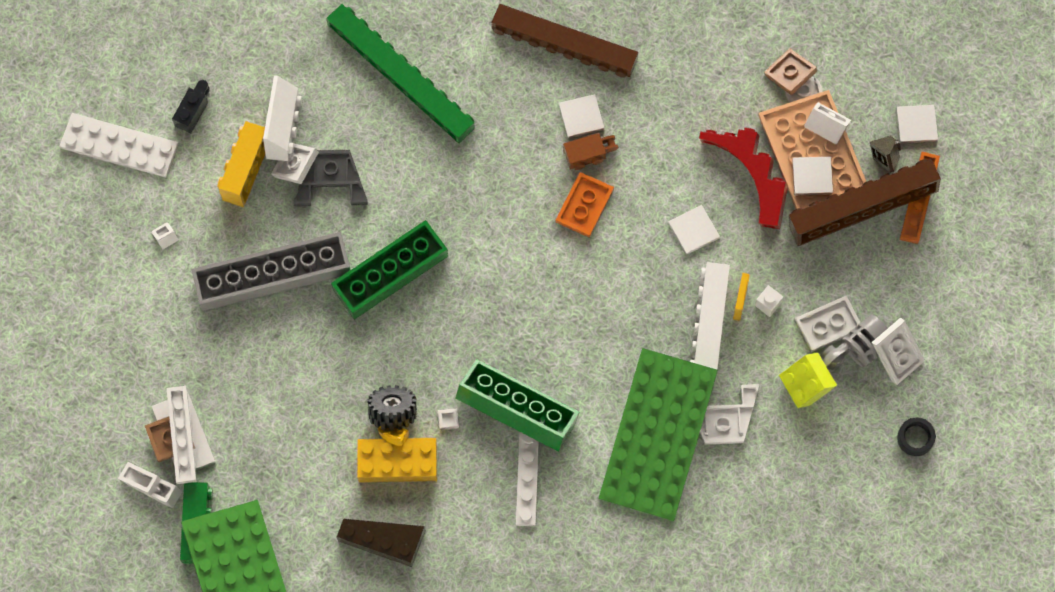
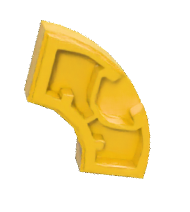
[377,426,409,446]

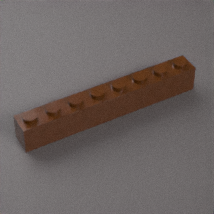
[491,3,639,78]

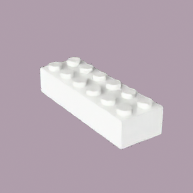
[690,262,730,386]

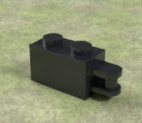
[172,80,210,134]

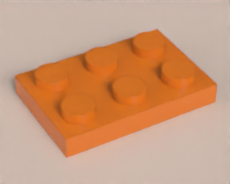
[555,172,614,238]

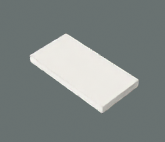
[152,392,216,470]

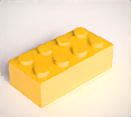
[217,121,265,207]
[357,438,437,483]

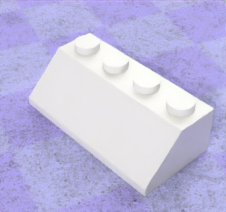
[263,76,302,161]

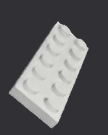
[59,113,179,178]

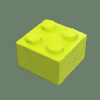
[779,353,837,408]

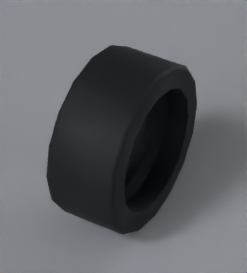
[897,417,936,456]

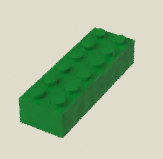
[331,220,449,320]
[455,359,580,452]

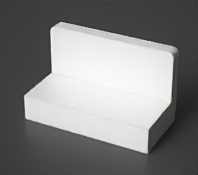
[804,102,851,144]

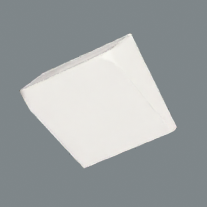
[151,222,179,250]

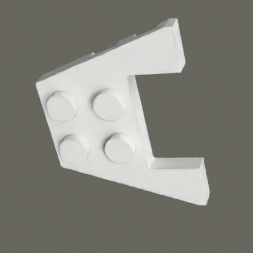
[700,384,759,445]

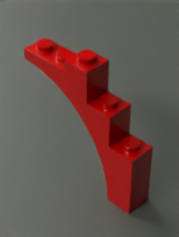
[699,128,788,230]

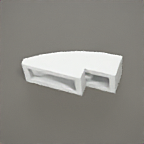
[118,462,182,508]

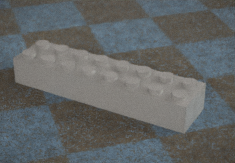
[191,232,350,311]

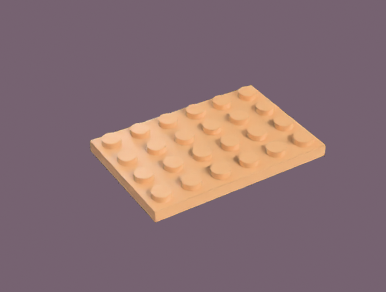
[758,90,866,209]

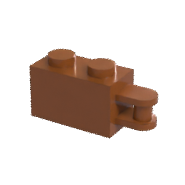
[563,133,619,170]

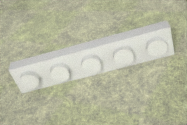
[167,386,197,484]
[516,432,539,526]

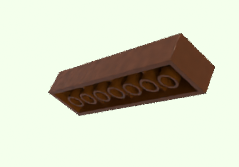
[789,159,941,246]

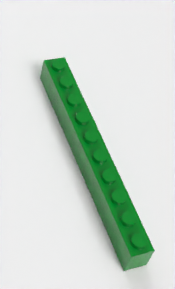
[326,4,475,144]

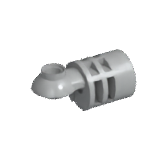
[820,315,888,371]

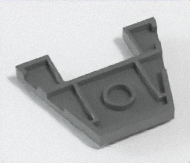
[294,150,368,206]

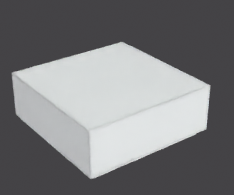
[438,408,459,430]

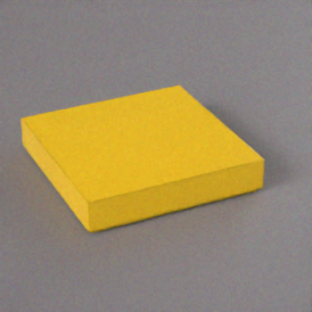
[733,273,750,321]

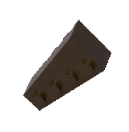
[337,519,426,567]

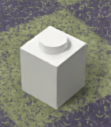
[755,285,783,317]

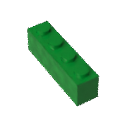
[180,482,213,564]

